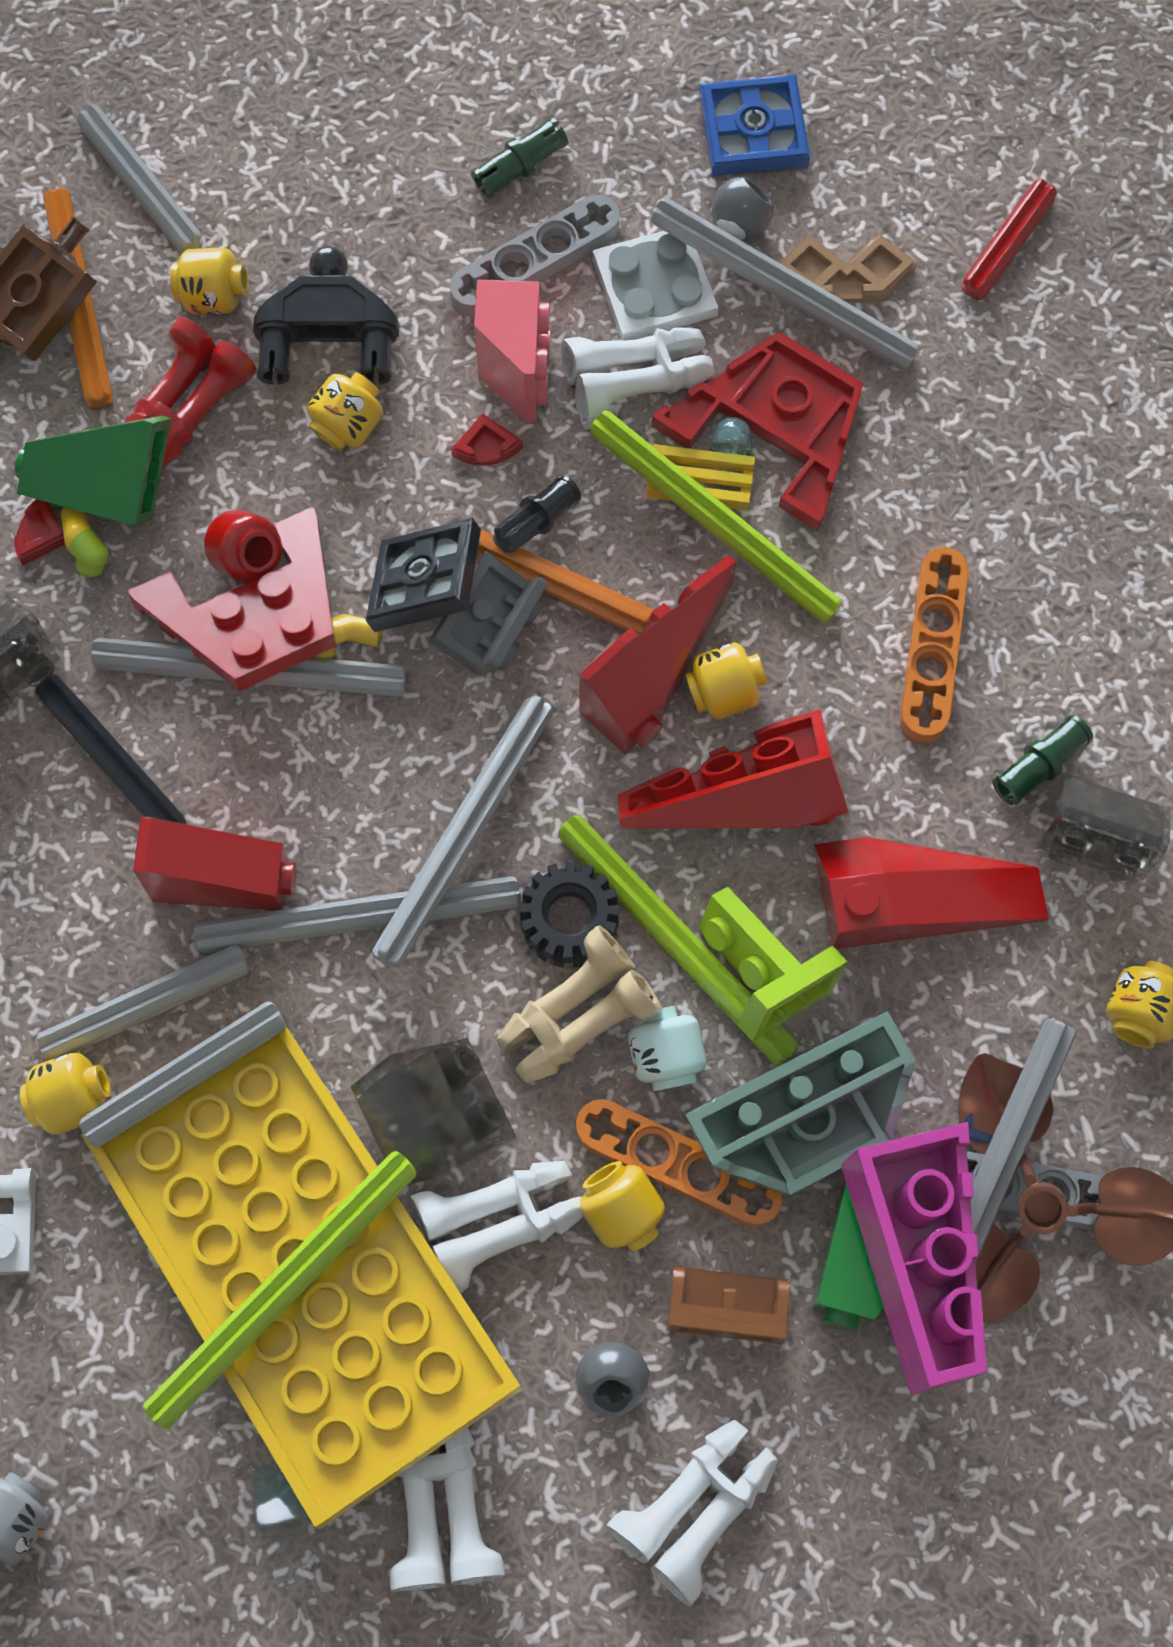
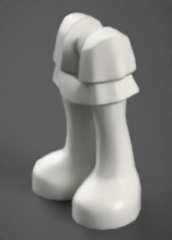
[561,328,715,430]
[410,1161,584,1294]
[606,1420,778,1606]
[390,1428,505,1592]

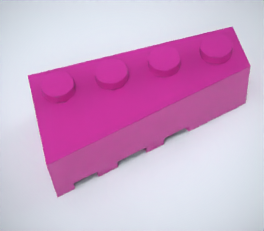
[841,1122,987,1396]

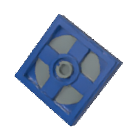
[699,74,810,176]

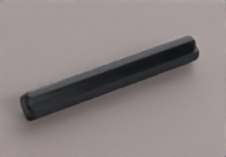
[35,674,187,824]

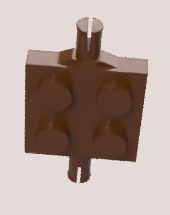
[0,217,97,362]

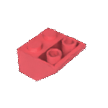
[474,280,551,424]

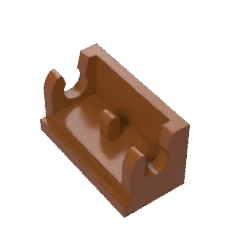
[666,1265,790,1345]

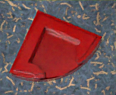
[451,413,523,466]
[14,499,65,566]

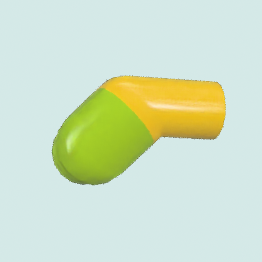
[61,507,109,578]

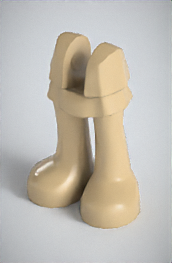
[496,925,662,1083]

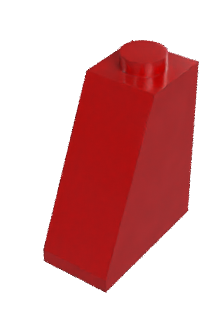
[133,817,297,911]

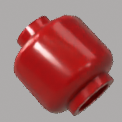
[204,509,282,583]

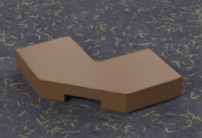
[779,233,917,303]

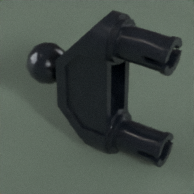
[253,246,400,385]

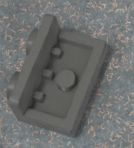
[428,551,548,676]

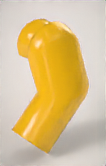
[315,614,384,659]

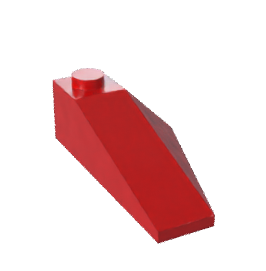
[579,554,736,754]
[618,710,849,829]
[814,837,1049,949]

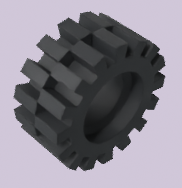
[519,861,619,968]

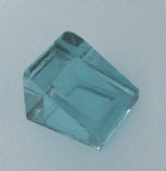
[252,1463,309,1529]

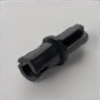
[493,476,581,554]

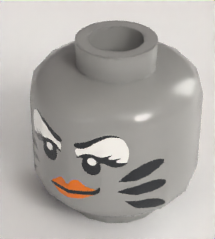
[0,1472,48,1566]

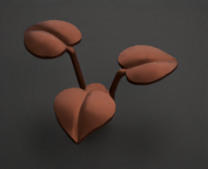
[958,1053,1173,1323]

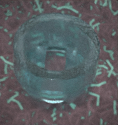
[710,417,753,456]

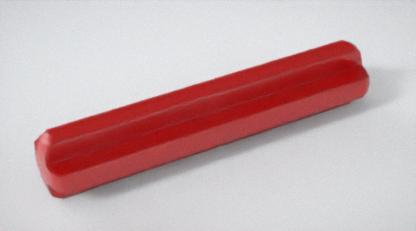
[961,179,1057,301]

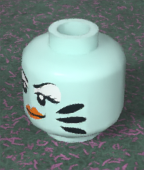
[628,1006,707,1091]

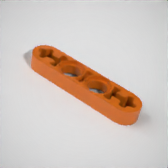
[899,547,969,744]
[576,1099,782,1228]

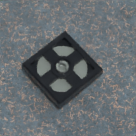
[365,518,481,632]

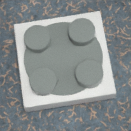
[593,231,718,341]

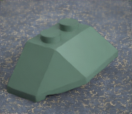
[685,1011,916,1197]

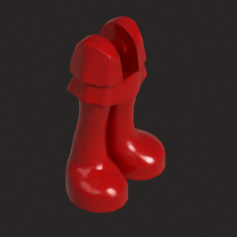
[125,317,257,469]

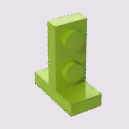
[698,887,848,1042]

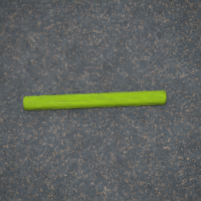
[590,410,842,623]
[558,814,799,1066]
[143,1151,417,1429]

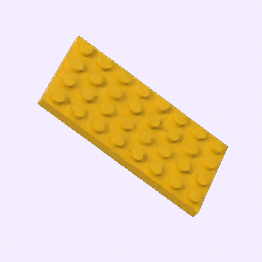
[81,1026,523,1530]

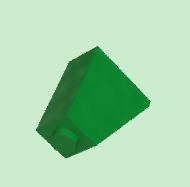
[15,416,171,526]
[812,1177,884,1332]

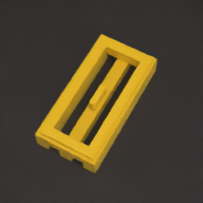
[646,444,755,510]

